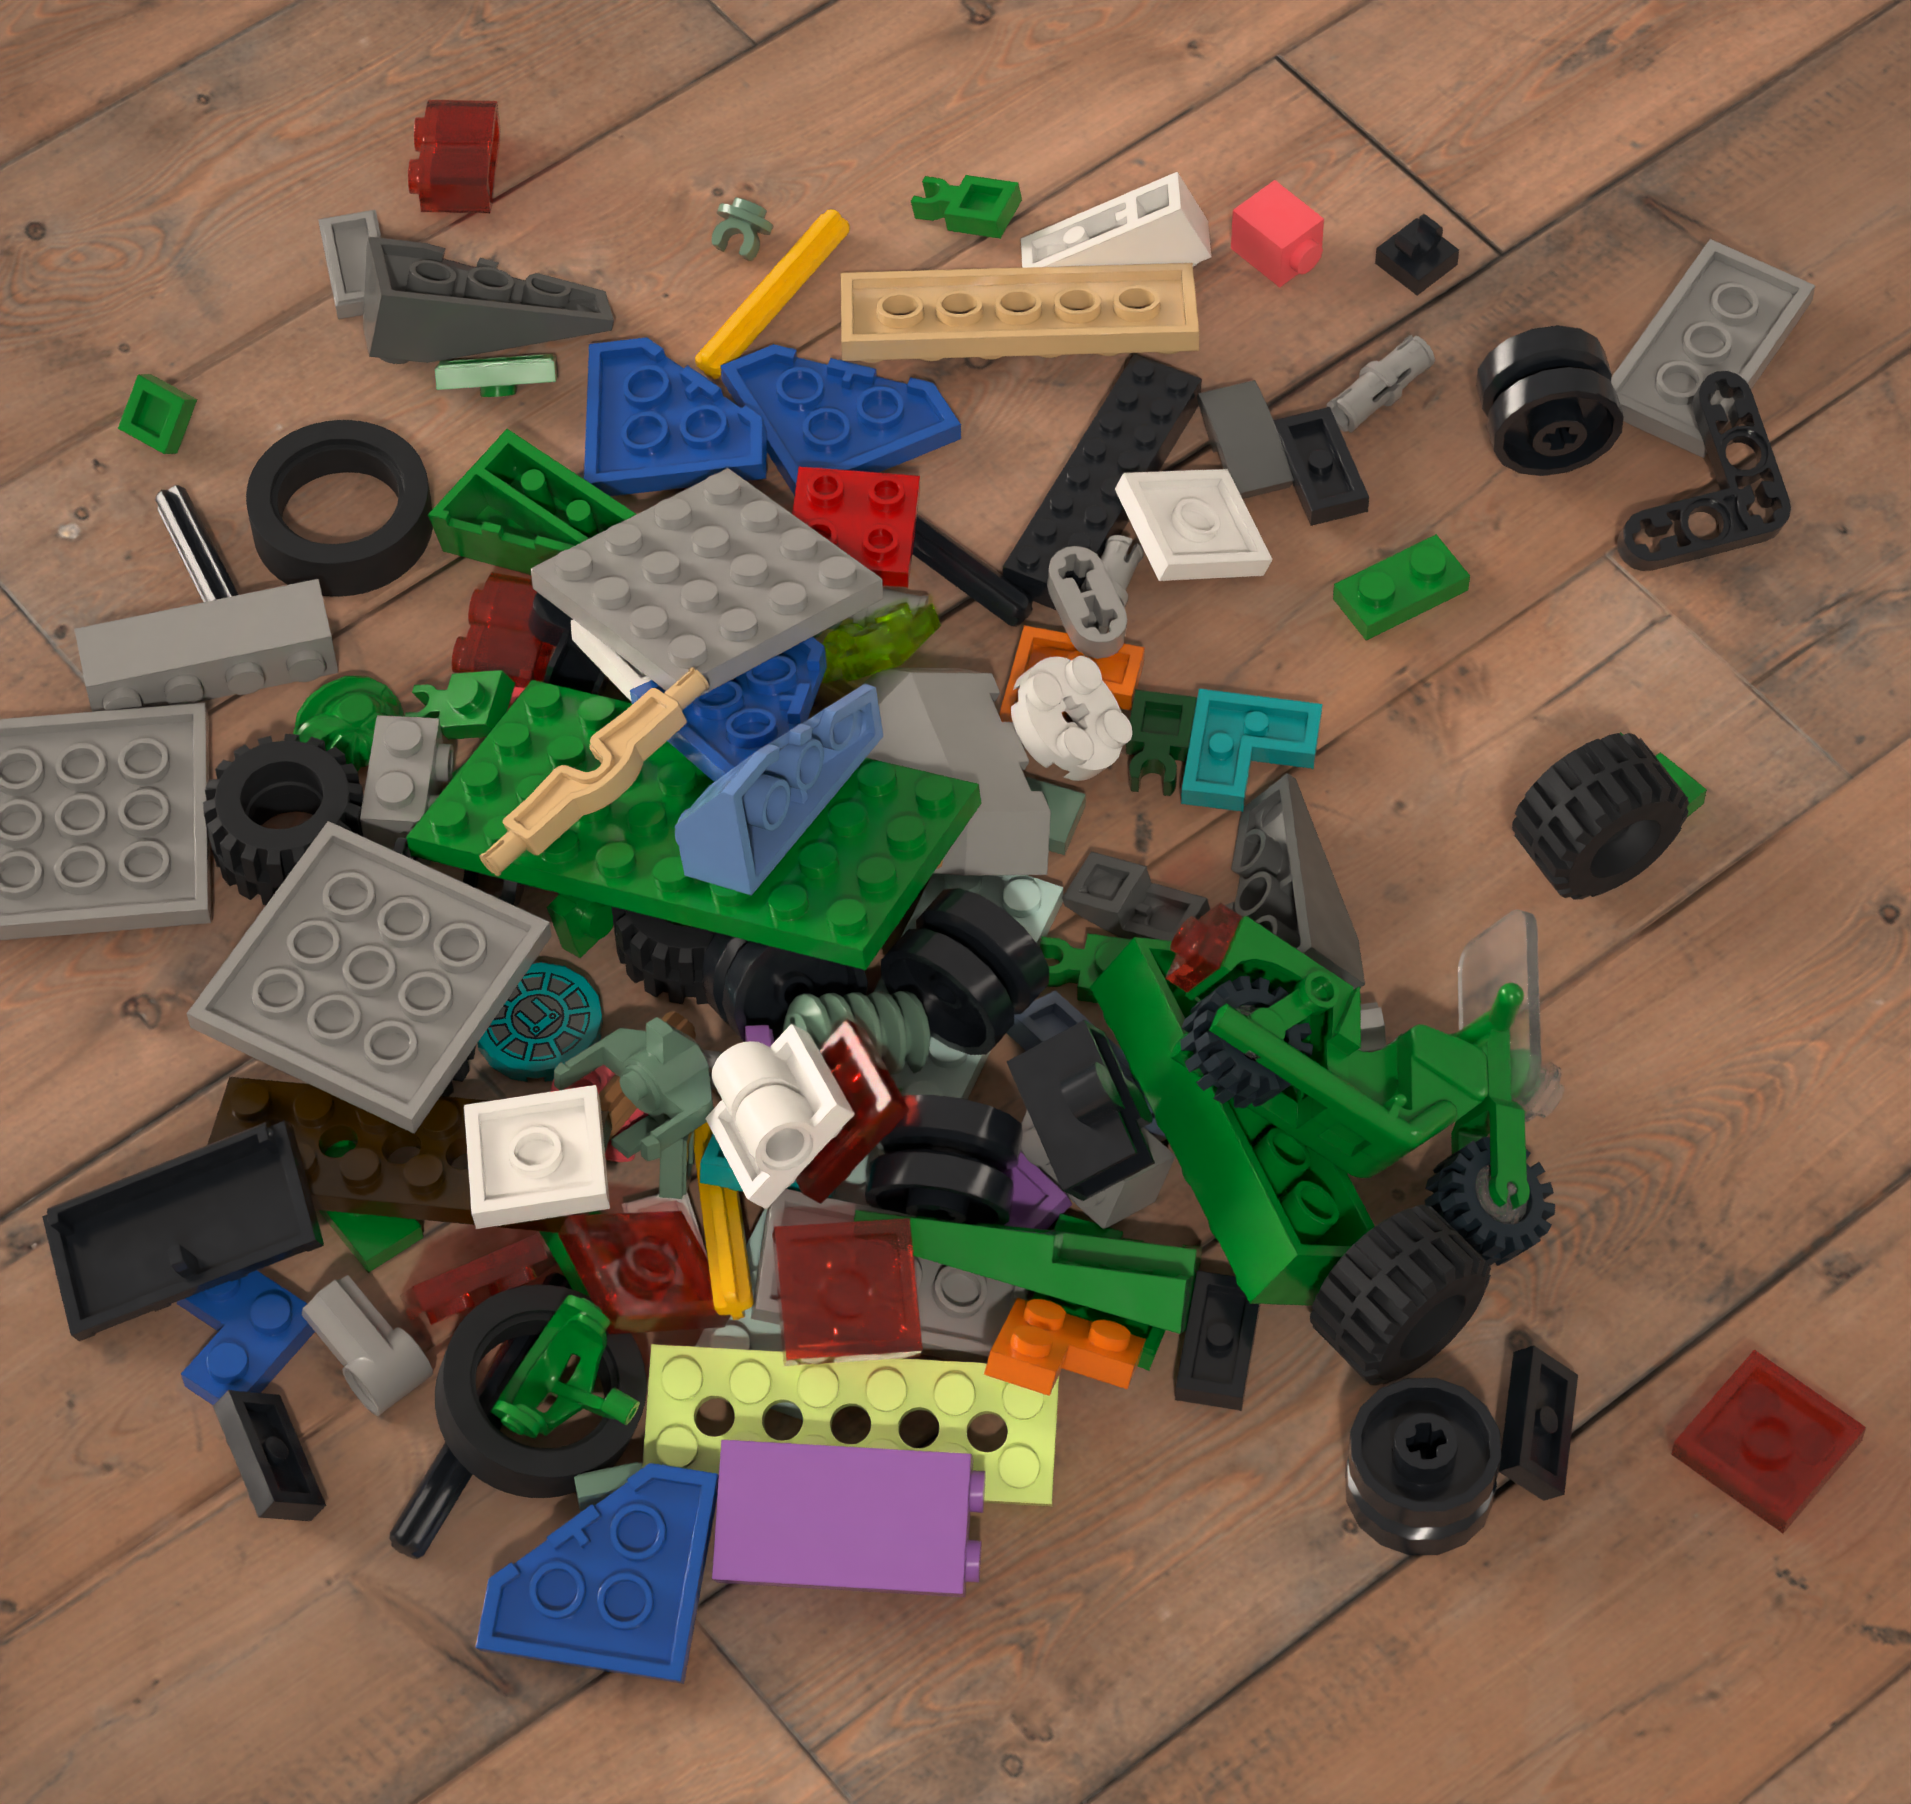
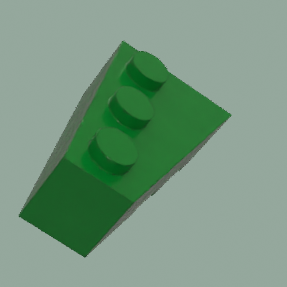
[428,429,637,575]

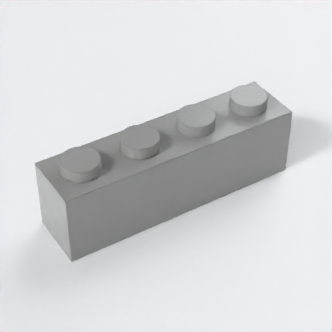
[74,579,338,712]

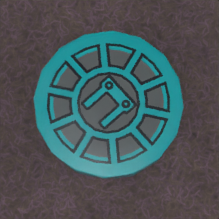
[477,962,603,1082]

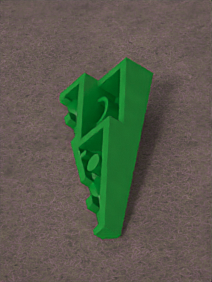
[852,1209,1203,1334]

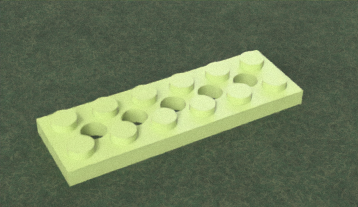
[642,1344,1060,1507]

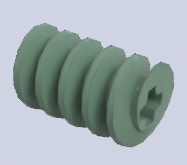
[782,991,930,1077]

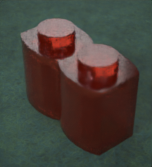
[408,100,501,213]
[451,572,556,688]

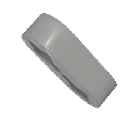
[1047,546,1128,659]

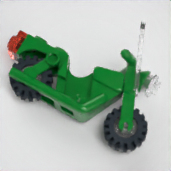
[1165,903,1564,1266]

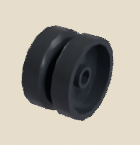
[1476,325,1624,476]
[880,888,1049,1055]
[701,933,868,1042]
[865,1095,1023,1225]
[1345,1378,1502,1555]

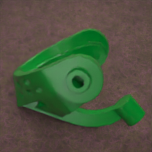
[491,1295,640,1438]

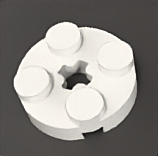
[1011,656,1132,781]

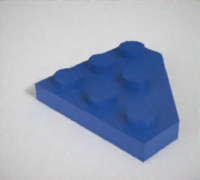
[584,337,767,496]
[721,344,961,496]
[630,636,827,782]
[476,1463,719,1684]

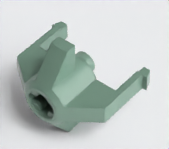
[554,1017,714,1161]

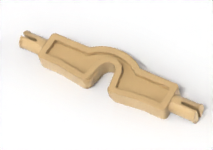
[479,667,710,876]

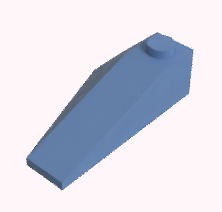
[675,684,883,896]

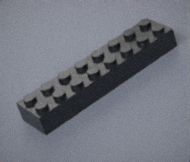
[1003,353,1202,610]

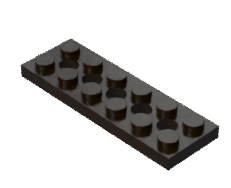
[207,1077,612,1235]

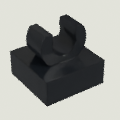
[1375,214,1459,296]

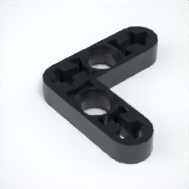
[1617,371,1791,571]

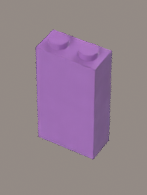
[712,1440,986,1597]

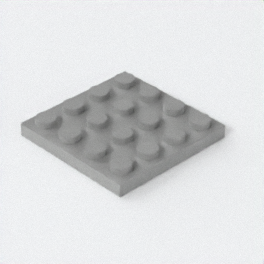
[531,468,883,698]
[0,703,211,940]
[187,821,551,1133]

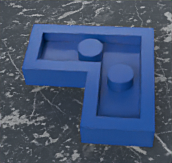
[177,1270,315,1405]

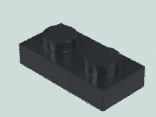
[1273,407,1369,526]
[1175,1271,1261,1411]
[1499,1345,1578,1501]
[213,1390,326,1521]

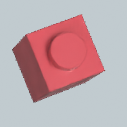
[1231,180,1324,288]

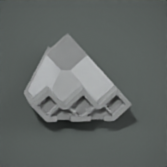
[863,667,1051,876]

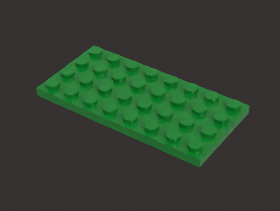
[406,680,982,970]

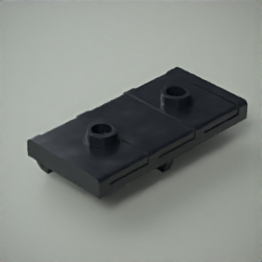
[42,1121,324,1341]

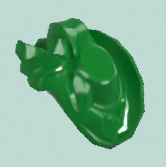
[293,676,405,772]

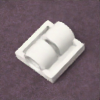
[705,1024,855,1210]

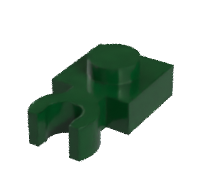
[1126,689,1197,796]

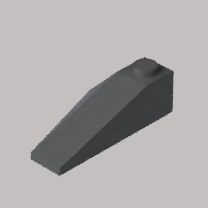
[363,236,614,364]
[1222,773,1365,989]

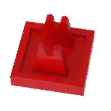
[792,467,920,588]

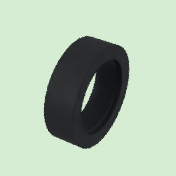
[246,420,433,597]
[435,1284,647,1498]

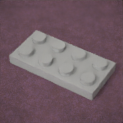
[1611,239,1815,458]
[750,1189,1028,1363]

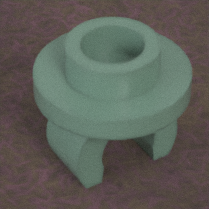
[712,197,773,261]

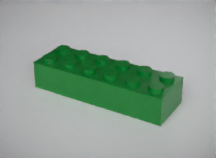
[1090,937,1375,1306]

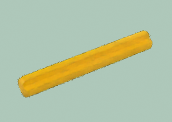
[695,209,850,380]
[694,1122,754,1320]

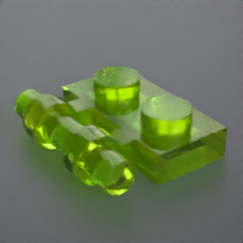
[821,602,941,683]

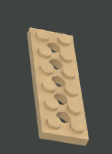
[841,263,1199,363]

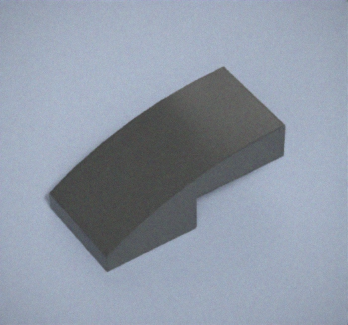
[1197,380,1294,499]
[1062,851,1212,943]

